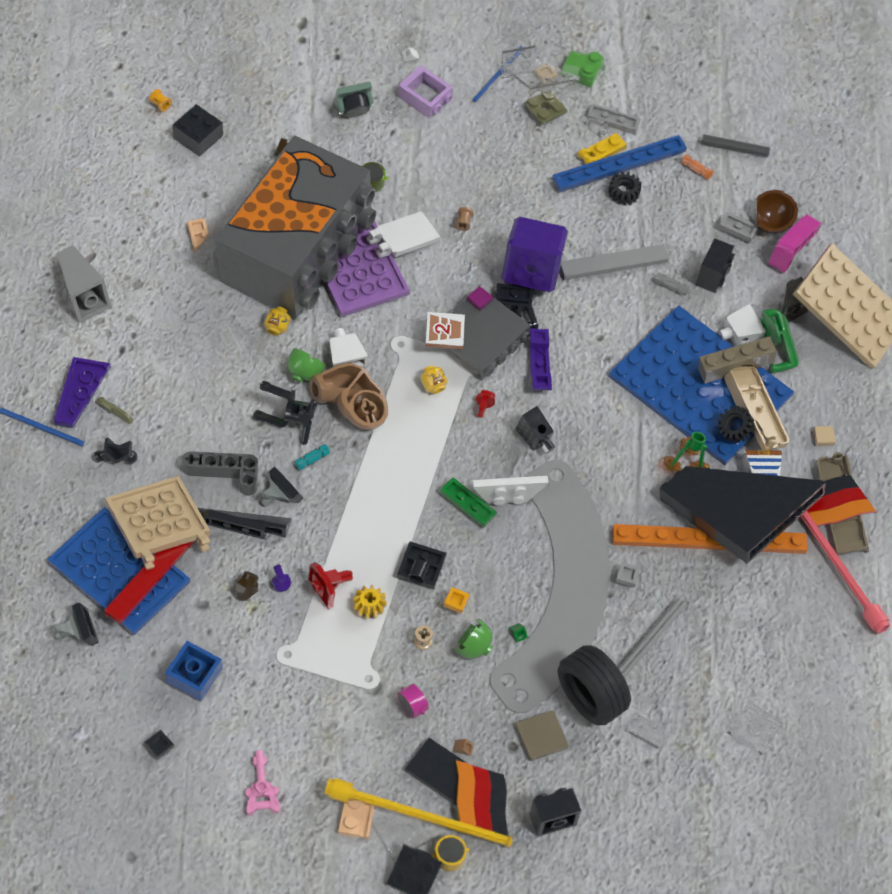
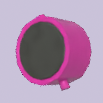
[397,683,429,719]

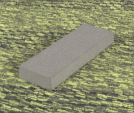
[586,103,641,135]

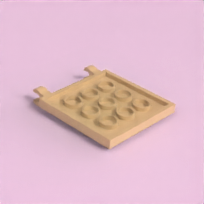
[105,476,210,570]

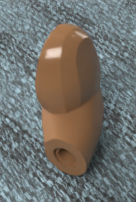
[310,363,388,430]

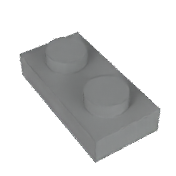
[718,211,758,243]

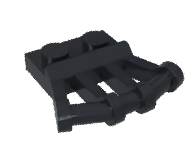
[496,283,539,329]

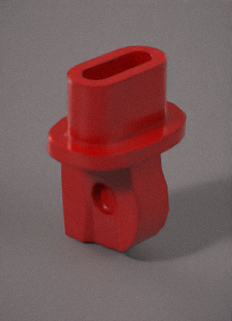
[476,390,495,418]

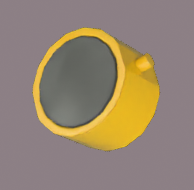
[432,835,469,871]

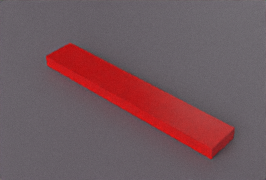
[104,541,194,624]

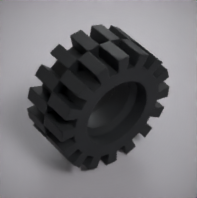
[608,171,642,206]
[717,406,755,443]

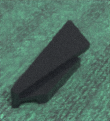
[198,508,291,540]

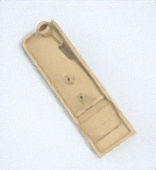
[724,364,789,450]

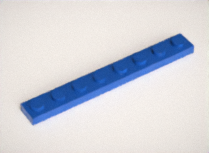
[552,135,687,192]

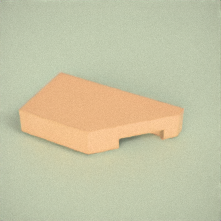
[187,218,209,252]

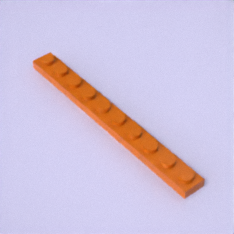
[613,524,807,554]

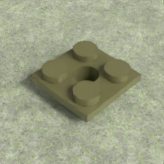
[524,89,568,125]

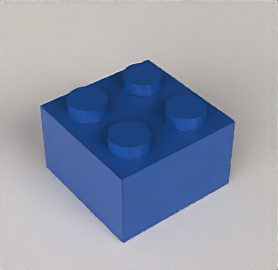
[165,641,223,701]

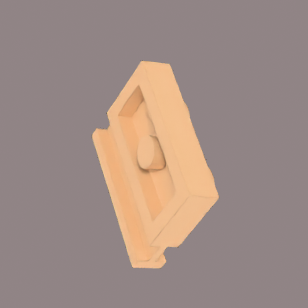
[338,799,375,840]

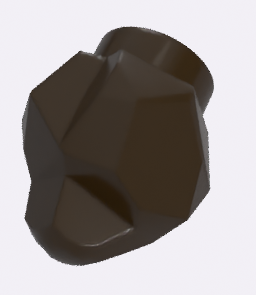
[234,571,259,601]

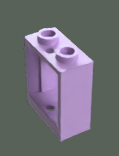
[398,65,453,118]

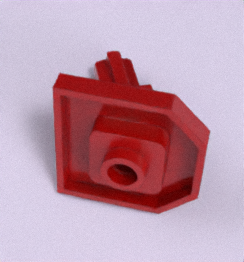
[308,562,353,609]

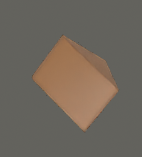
[452,739,474,756]

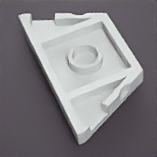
[473,476,549,506]

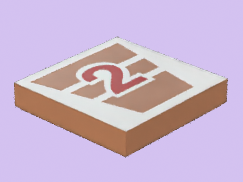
[425,312,465,349]

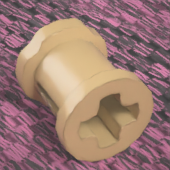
[414,625,433,650]

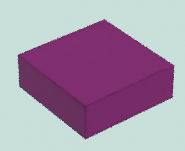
[467,286,493,311]

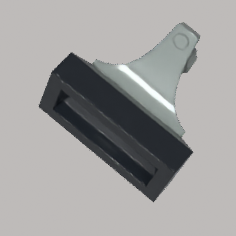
[261,466,304,506]
[53,602,99,646]

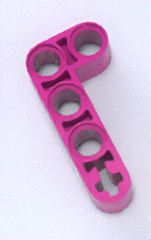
[768,214,822,273]

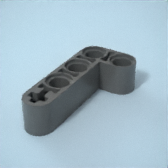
[182,451,258,496]

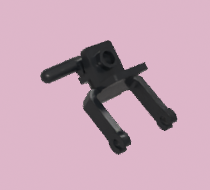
[253,381,318,445]

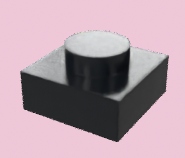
[145,730,174,760]

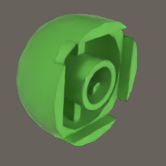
[287,348,326,383]
[455,618,493,659]

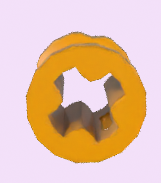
[149,89,172,112]

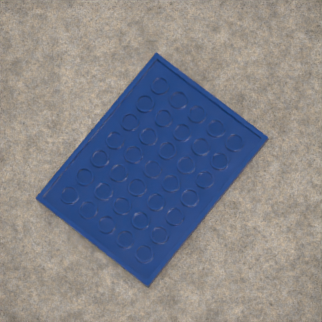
[608,305,795,465]

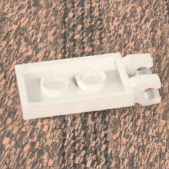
[366,211,441,258]

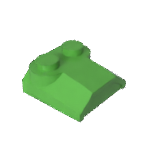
[560,50,605,88]

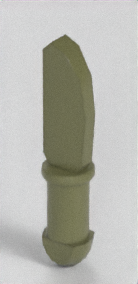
[97,397,133,424]

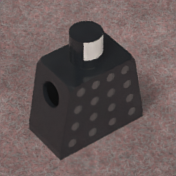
[515,406,555,454]

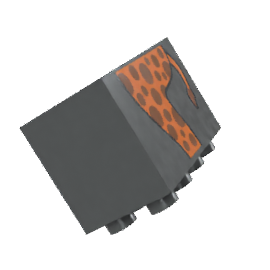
[215,135,377,319]

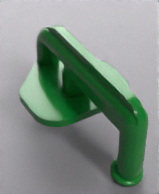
[761,308,799,374]

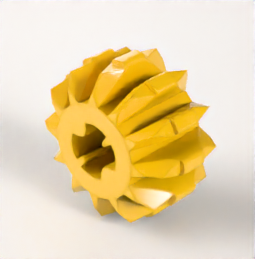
[353,585,387,620]

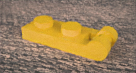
[577,133,627,164]

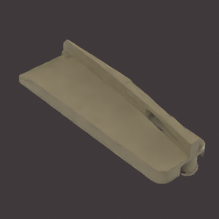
[817,452,869,555]

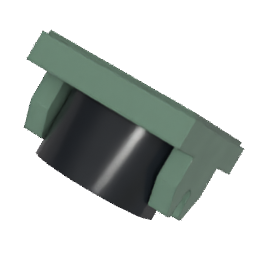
[333,82,374,118]

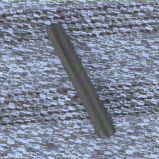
[701,134,770,157]

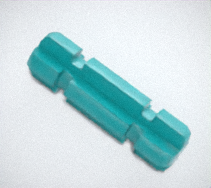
[295,444,330,470]

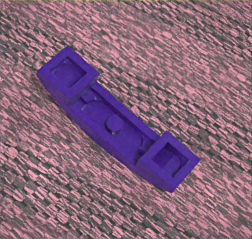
[530,329,552,391]

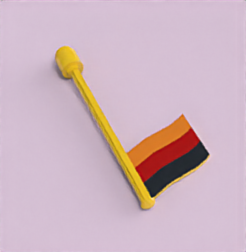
[324,760,513,848]

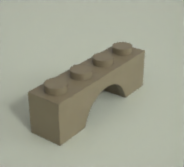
[698,336,777,384]

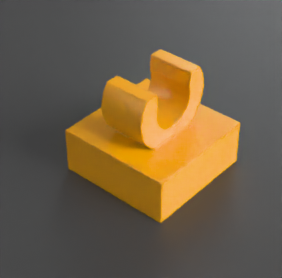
[443,587,470,614]

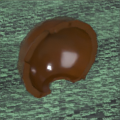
[757,190,798,234]

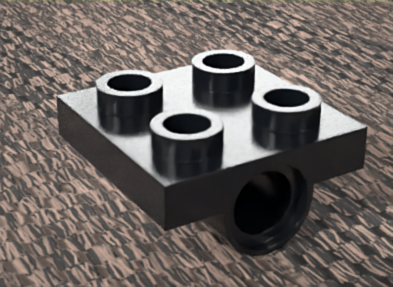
[397,541,447,589]
[386,844,443,894]

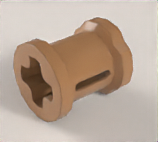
[455,207,474,231]

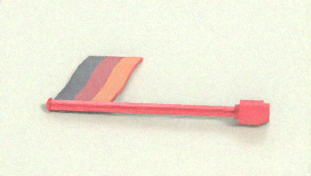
[800,476,890,634]

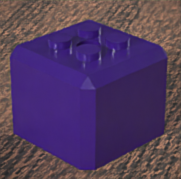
[501,216,568,293]

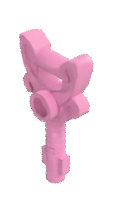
[245,750,280,816]

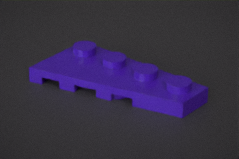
[54,357,111,428]

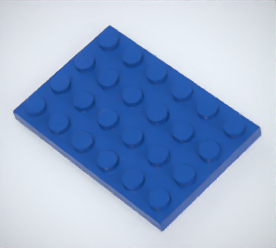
[48,507,191,635]

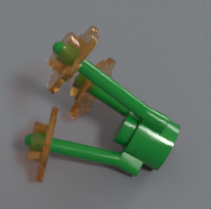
[663,432,710,471]

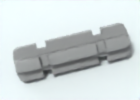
[654,272,689,296]

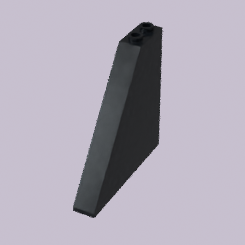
[660,466,826,564]

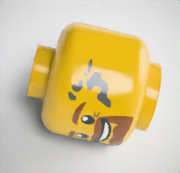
[264,307,291,336]
[420,365,448,394]

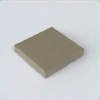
[515,710,569,761]

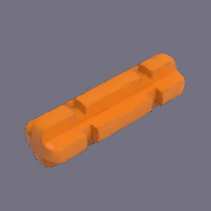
[681,154,713,180]

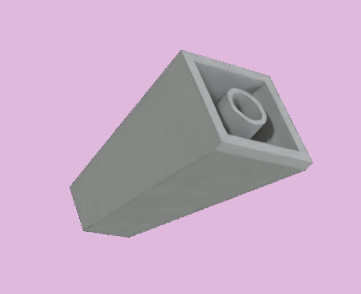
[57,245,112,323]

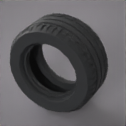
[557,645,631,725]

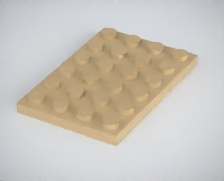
[793,243,892,369]

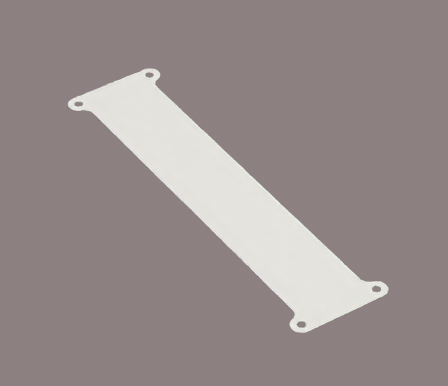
[276,336,480,689]

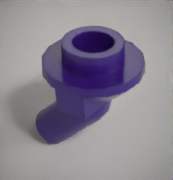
[271,564,291,592]

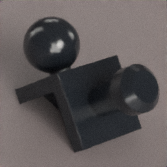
[94,437,138,464]

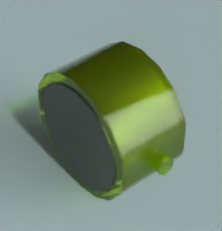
[362,162,388,192]

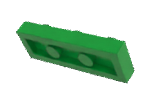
[440,477,497,528]

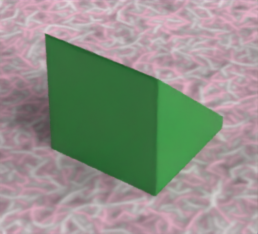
[509,623,528,643]

